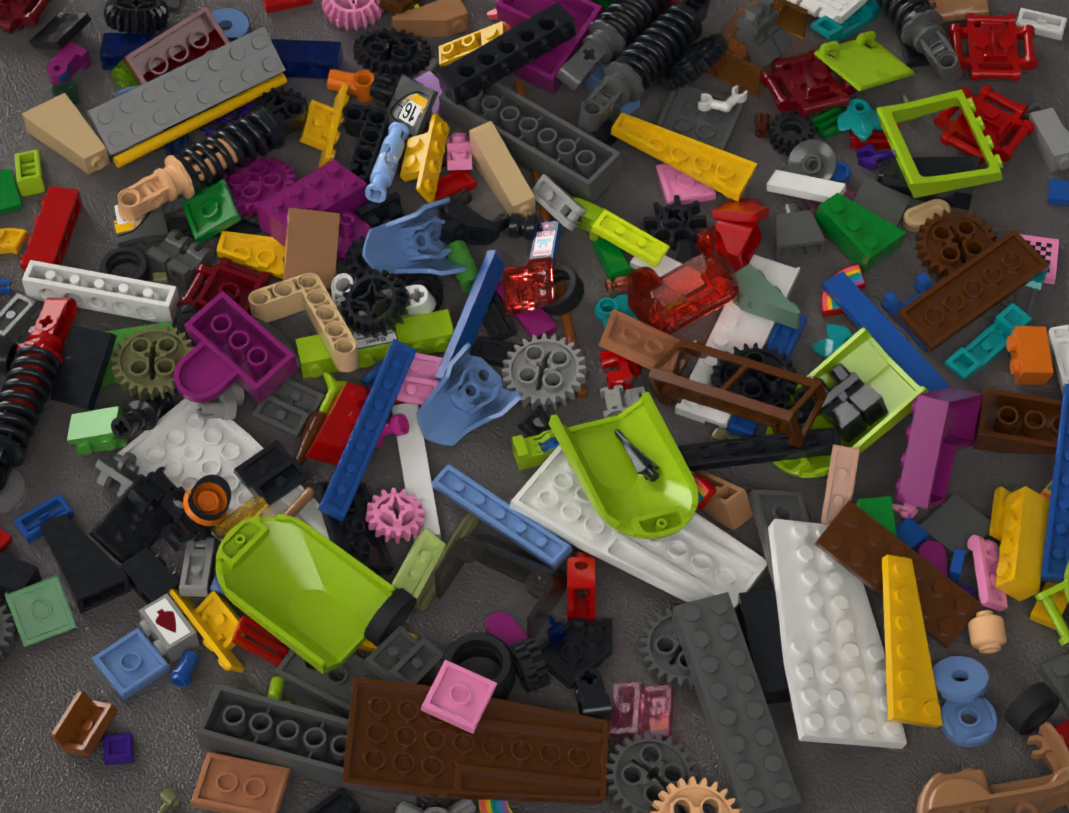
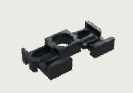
[127,467,216,551]

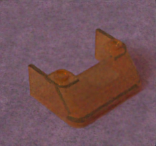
[706,0,808,97]

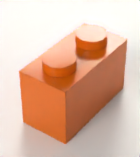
[1006,326,1054,385]

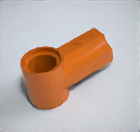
[327,69,375,102]

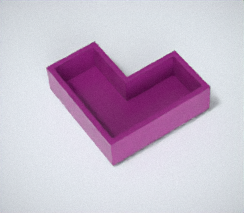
[496,0,603,95]
[896,387,984,509]

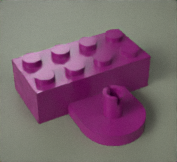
[258,159,371,259]
[174,291,298,403]

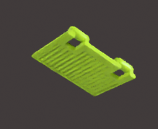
[814,31,915,91]

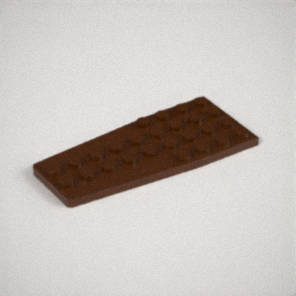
[341,677,609,804]

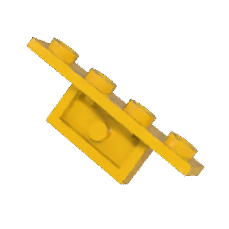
[299,83,349,168]
[400,113,449,203]
[169,589,245,673]

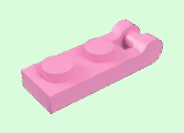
[967,535,1008,612]

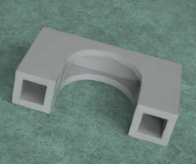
[1029,107,1069,172]

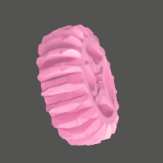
[322,0,385,32]

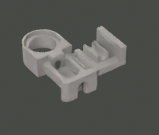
[600,385,645,418]

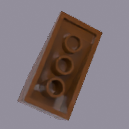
[974,387,1062,454]

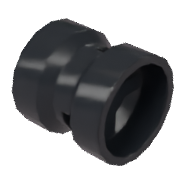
[509,213,537,240]

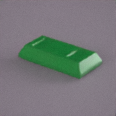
[592,238,634,282]

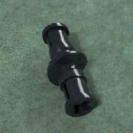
[111,392,174,440]

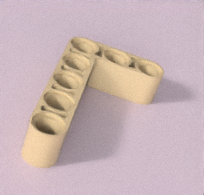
[248,273,360,372]

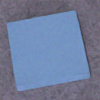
[92,627,171,701]

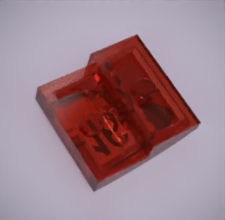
[503,257,554,316]

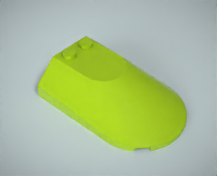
[766,327,929,478]
[548,392,698,539]
[216,514,396,674]

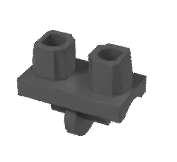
[95,452,139,497]

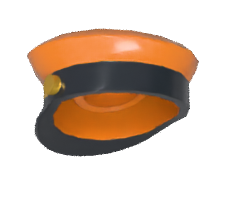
[183,474,231,526]

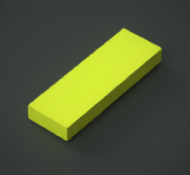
[591,209,670,268]

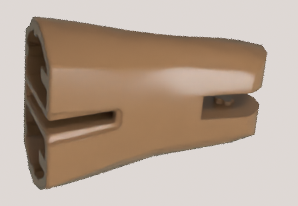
[929,0,989,24]

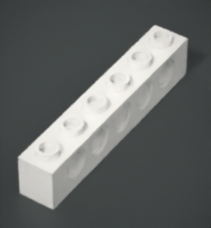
[22,260,179,325]

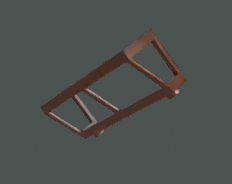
[648,339,828,448]

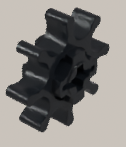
[643,195,707,251]

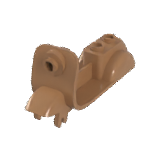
[915,722,1069,813]

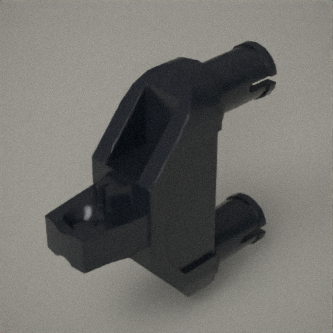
[439,188,510,245]

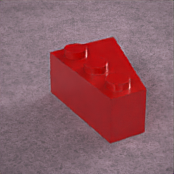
[305,382,371,466]

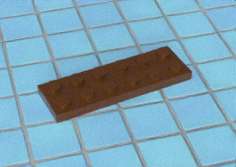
[897,229,1049,352]
[815,500,982,648]

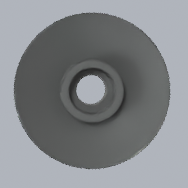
[787,139,837,180]

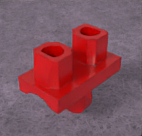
[599,350,643,393]

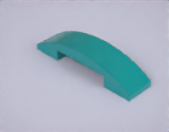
[810,0,883,41]
[944,302,1032,381]

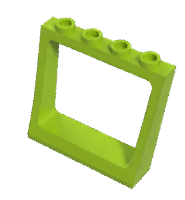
[876,89,1003,198]

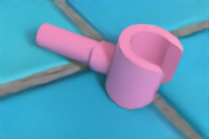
[892,503,918,520]

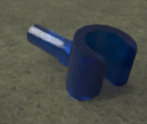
[547,615,567,644]

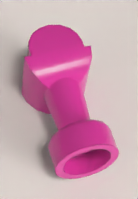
[376,414,409,448]

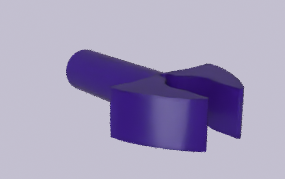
[857,143,895,170]

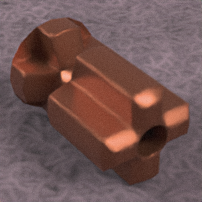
[755,113,770,138]
[604,275,631,294]

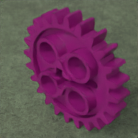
[216,156,297,218]

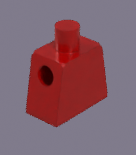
[697,220,762,271]
[567,552,596,621]

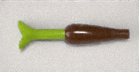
[296,372,346,466]

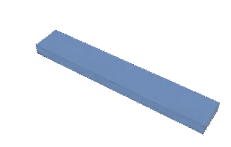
[431,464,573,570]

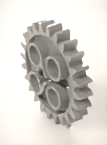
[502,333,587,411]

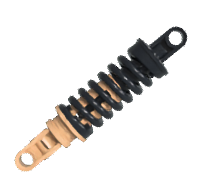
[118,98,306,221]

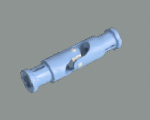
[365,122,409,203]

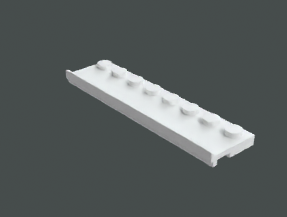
[675,255,800,429]

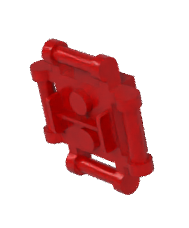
[948,13,1038,82]
[933,84,1035,165]

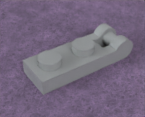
[531,173,587,231]
[179,537,216,597]

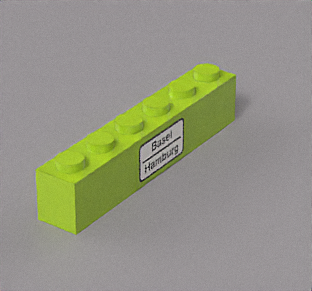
[295,309,454,379]

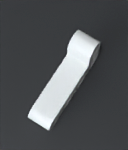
[331,273,436,327]

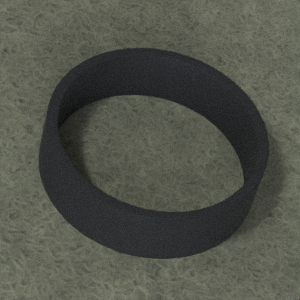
[364,588,417,647]

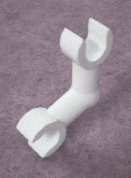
[698,85,747,112]

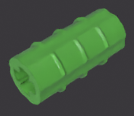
[446,240,478,293]

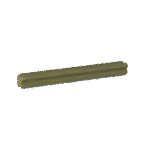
[414,512,481,612]

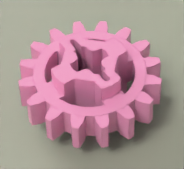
[366,488,425,544]

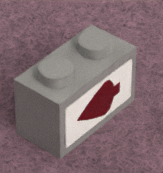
[139,593,200,663]

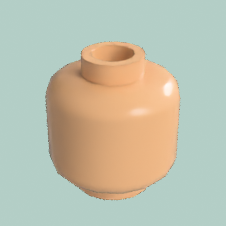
[968,610,1007,654]

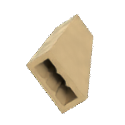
[22,93,110,175]
[469,121,536,217]

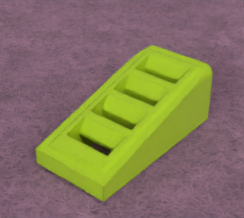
[14,149,45,197]

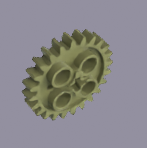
[111,323,194,401]

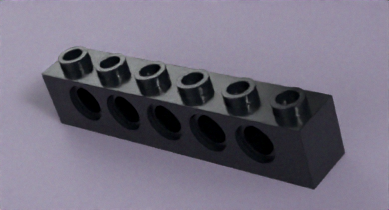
[437,2,576,105]

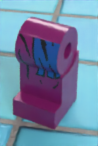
[47,41,91,88]

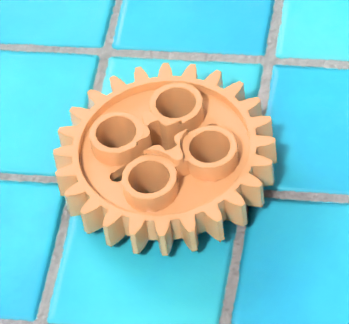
[650,776,740,813]

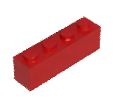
[20,186,83,273]

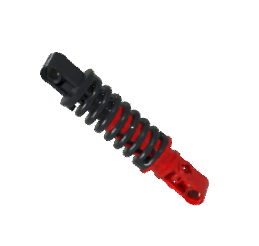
[0,297,77,491]

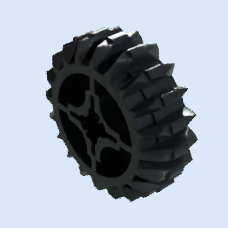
[104,0,169,34]
[340,269,411,339]

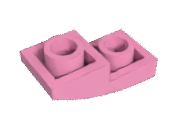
[447,132,472,170]

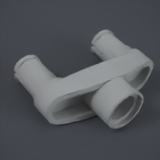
[197,382,244,420]

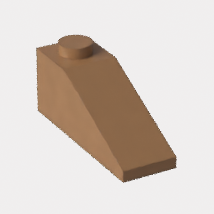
[392,0,469,37]
[691,470,754,530]

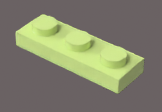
[391,528,446,599]

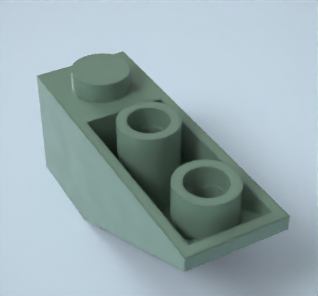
[725,264,801,329]

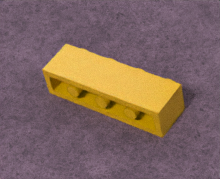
[995,486,1050,601]

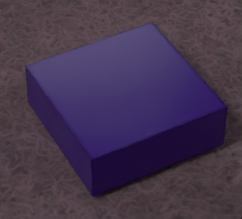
[103,733,134,766]

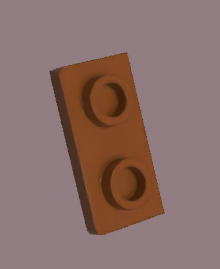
[51,691,118,757]

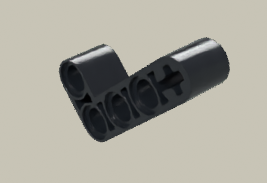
[343,104,390,186]

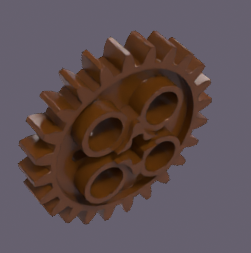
[915,209,997,279]

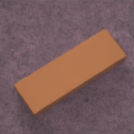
[820,444,860,525]

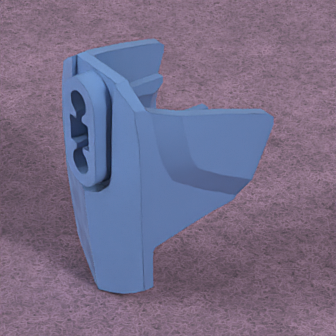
[362,198,466,276]
[417,342,523,447]

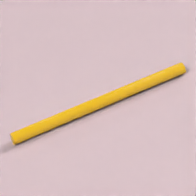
[113,73,287,168]

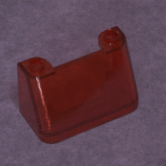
[627,226,739,335]

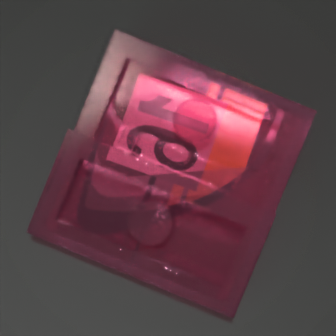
[610,682,674,741]

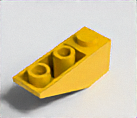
[439,22,508,66]

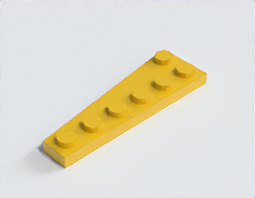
[611,112,758,201]
[882,555,942,728]

